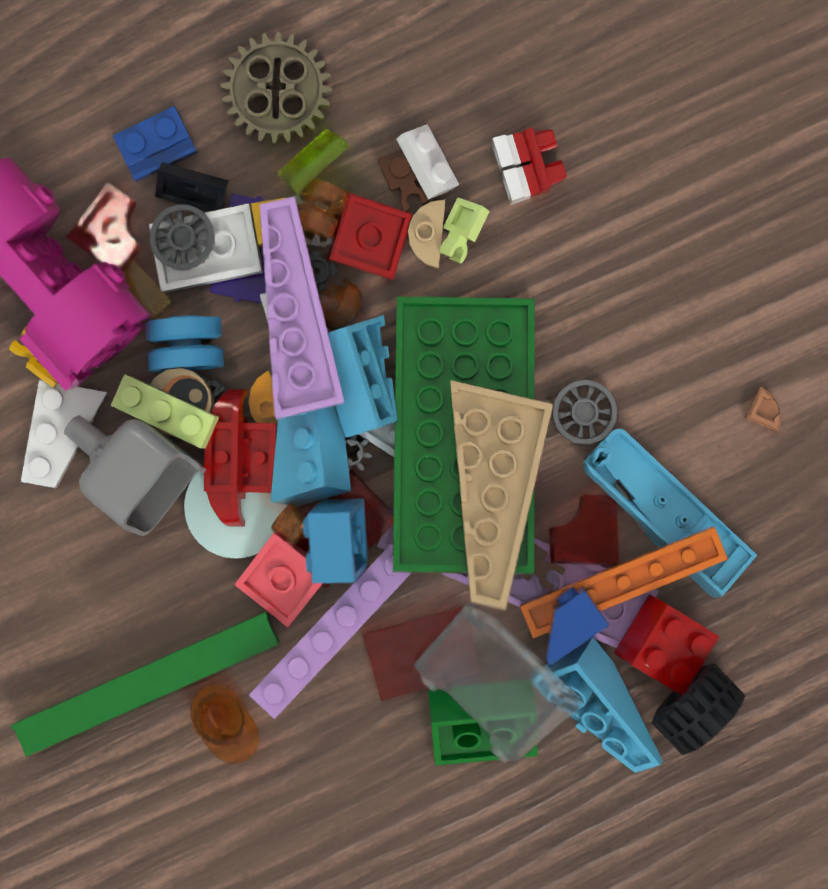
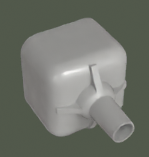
[64,415,207,536]

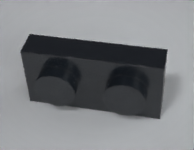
[155,162,229,212]

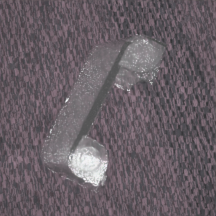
[413,602,583,763]

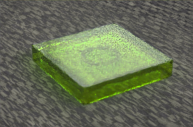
[277,129,350,193]

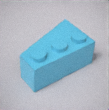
[328,315,398,438]

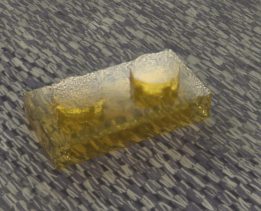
[112,251,173,323]

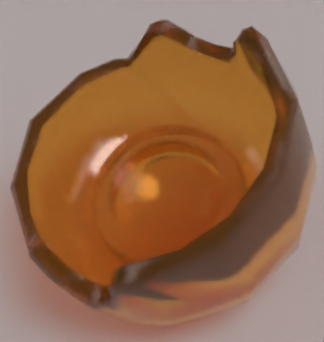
[319,279,363,330]

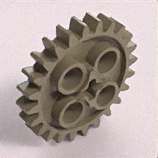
[220,32,333,146]

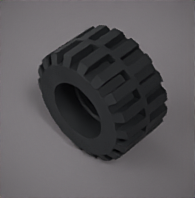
[652,663,745,755]

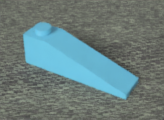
[529,637,663,773]

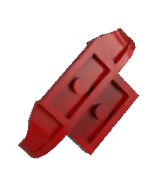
[204,389,277,527]

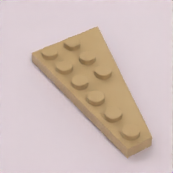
[450,380,553,610]

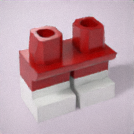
[491,127,567,205]

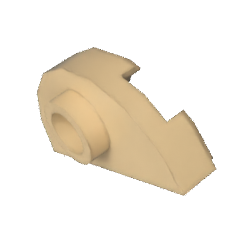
[408,200,445,269]

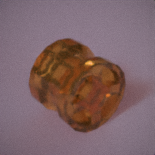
[271,502,308,546]

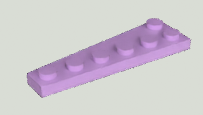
[260,197,344,420]

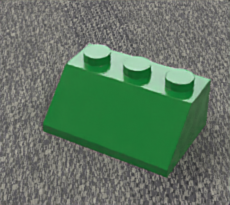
[428,680,538,766]

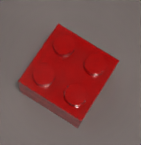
[614,594,719,695]

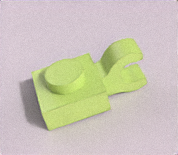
[439,197,490,264]

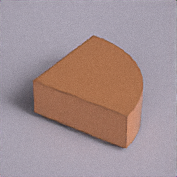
[745,387,781,432]

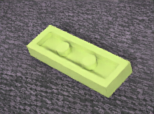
[111,374,219,449]

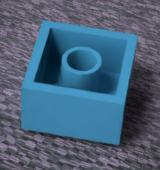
[303,498,369,583]

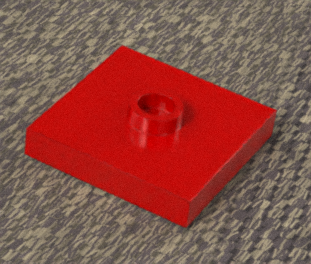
[327,193,413,280]

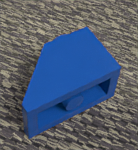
[545,586,609,666]

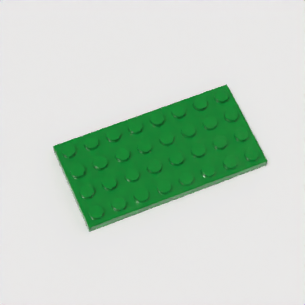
[393,297,535,574]

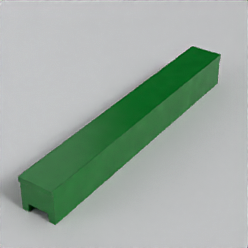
[11,611,280,757]

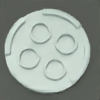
[184,466,288,558]

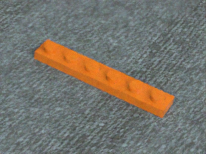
[520,526,728,638]

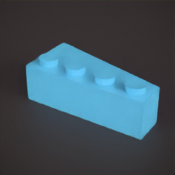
[271,406,351,507]

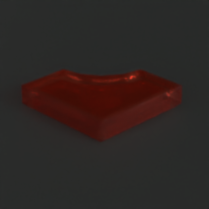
[67,183,142,273]
[549,494,619,566]

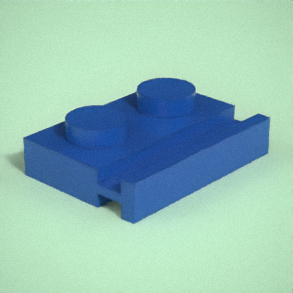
[113,106,198,182]

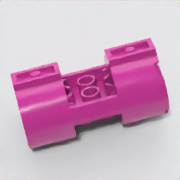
[0,157,152,391]

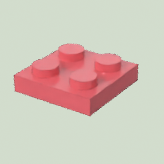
[234,530,323,628]

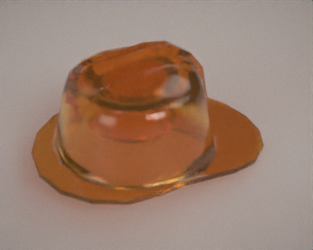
[191,685,259,763]

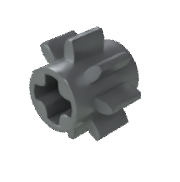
[345,435,372,473]

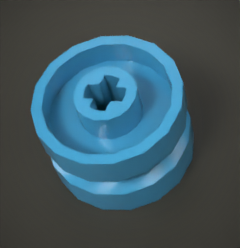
[145,315,225,372]

